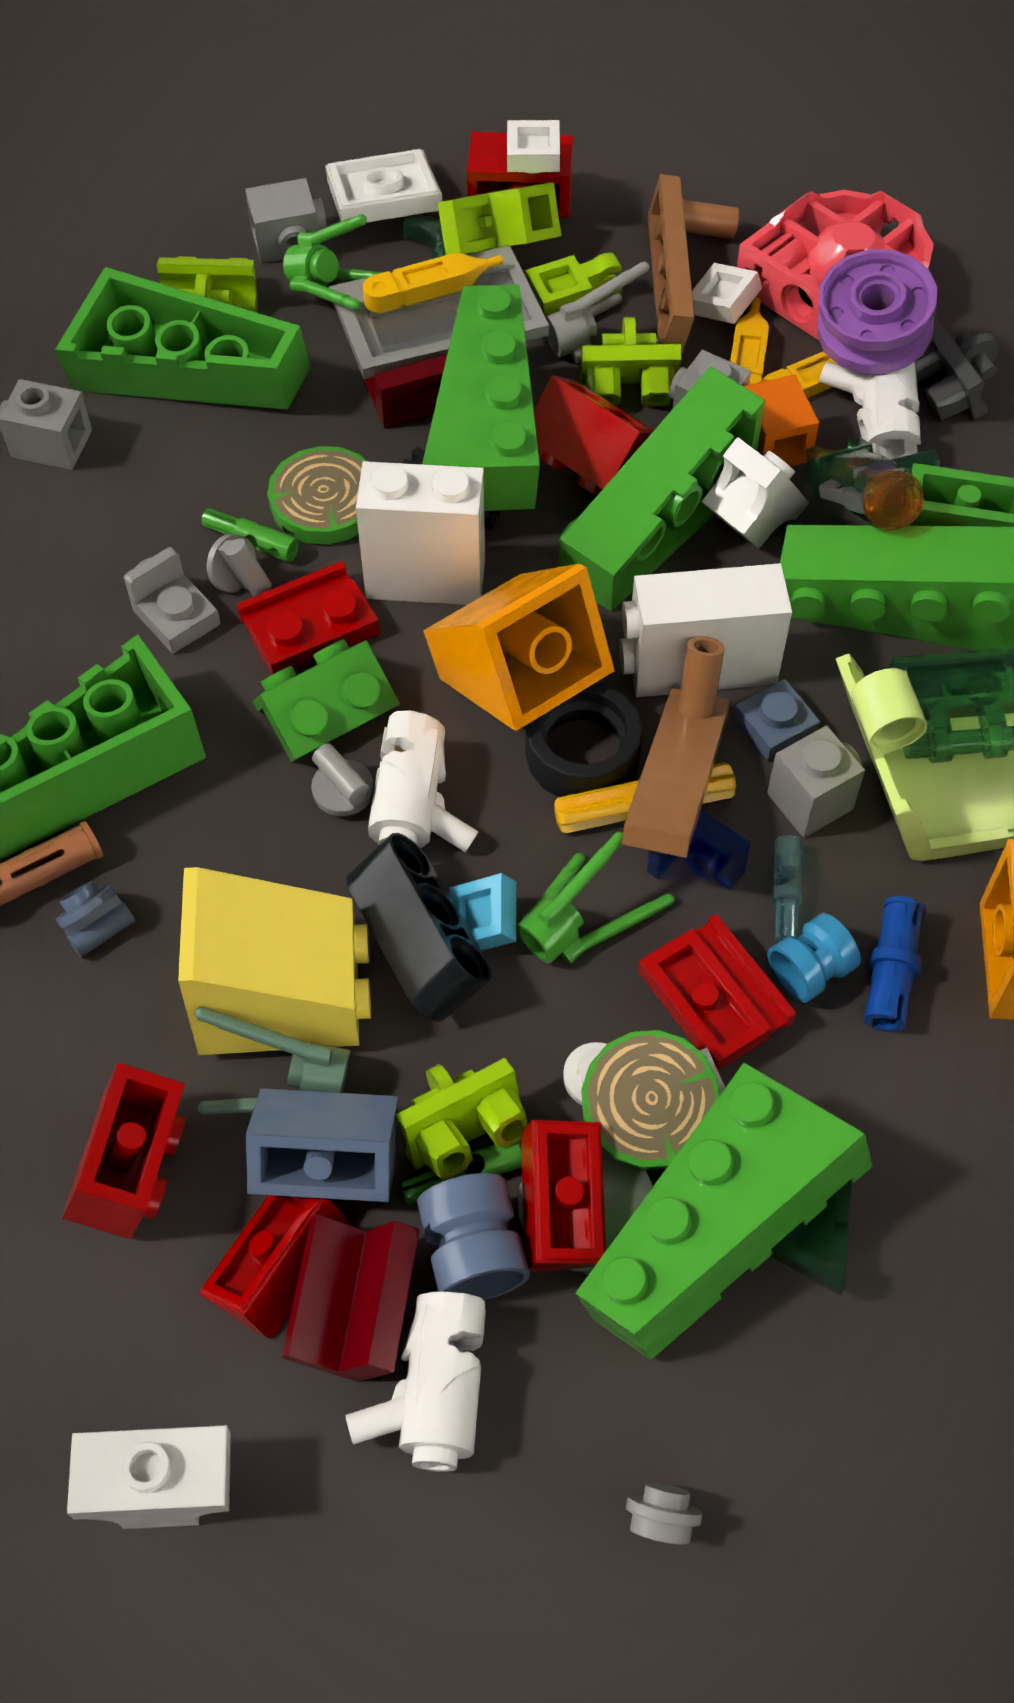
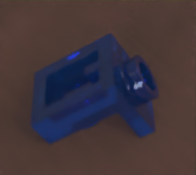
[647,809,751,890]

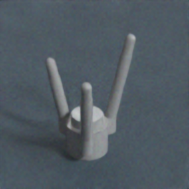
[545,262,659,364]

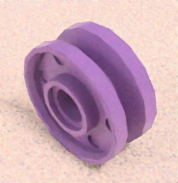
[817,249,937,374]

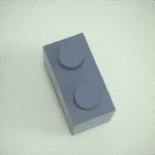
[246,1088,398,1202]

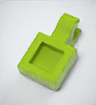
[525,253,622,316]

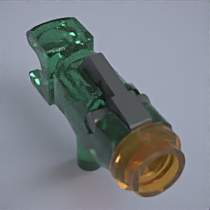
[807,437,940,530]

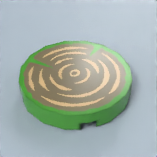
[267,446,368,545]
[581,1030,719,1171]

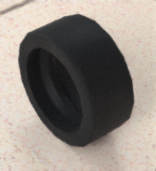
[525,683,643,797]

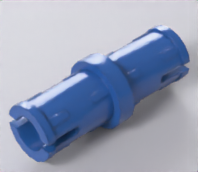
[863,896,927,1032]

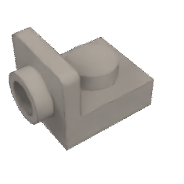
[124,547,221,654]

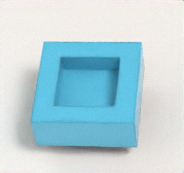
[449,873,517,951]

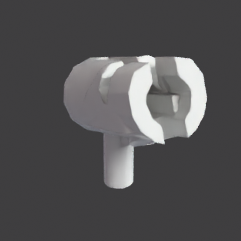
[819,361,921,469]
[368,710,479,853]
[345,1292,486,1472]

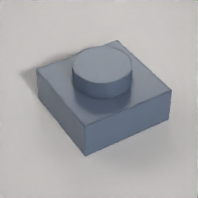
[733,679,820,761]

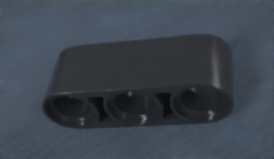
[346,833,491,1022]

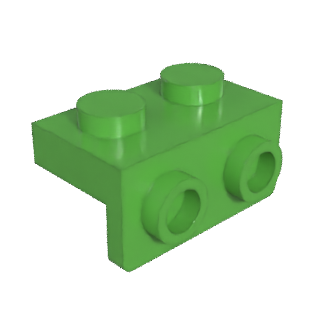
[252,639,400,762]

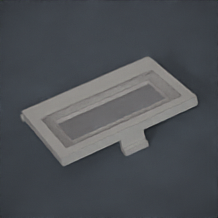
[329,246,549,379]

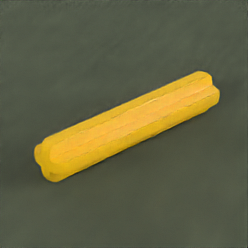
[554,762,736,833]

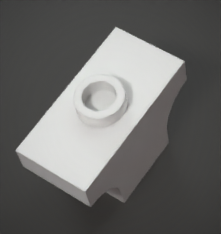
[701,437,809,549]
[67,1425,231,1529]

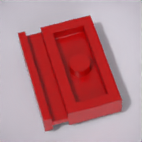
[236,561,380,675]
[638,914,796,1071]

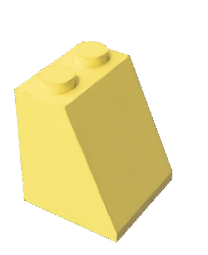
[178,867,371,1055]

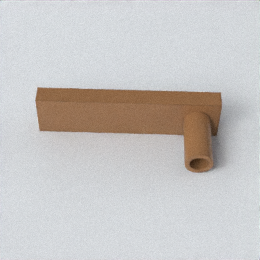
[648,174,739,356]
[621,636,731,858]

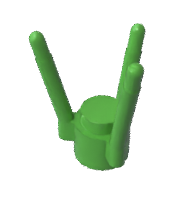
[283,214,381,310]
[516,832,675,964]

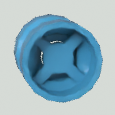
[767,913,861,1003]

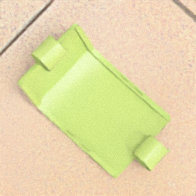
[836,654,1014,861]

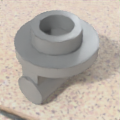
[206,534,272,596]
[311,743,374,816]

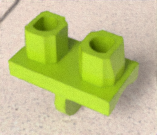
[157,256,258,313]
[580,317,681,407]
[396,1058,528,1181]

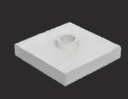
[325,149,442,223]

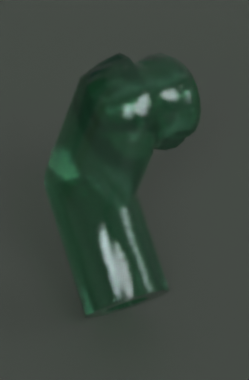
[402,214,446,259]

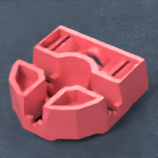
[737,190,934,340]

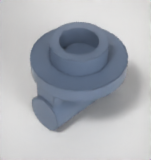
[55,881,135,958]

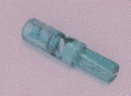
[773,835,803,942]

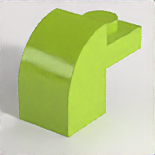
[437,182,561,255]

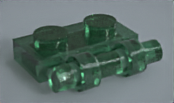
[888,648,1014,763]

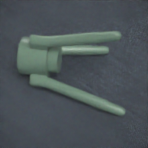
[195,1007,351,1115]

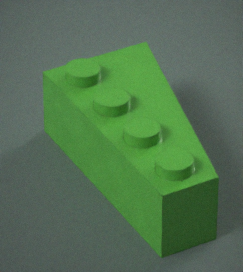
[55,267,311,410]
[422,284,540,511]
[558,366,765,612]
[780,525,1014,657]
[0,634,206,861]
[575,1063,873,1360]

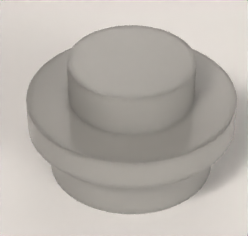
[626,1482,703,1545]

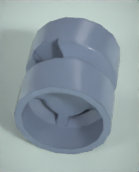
[417,1173,530,1300]

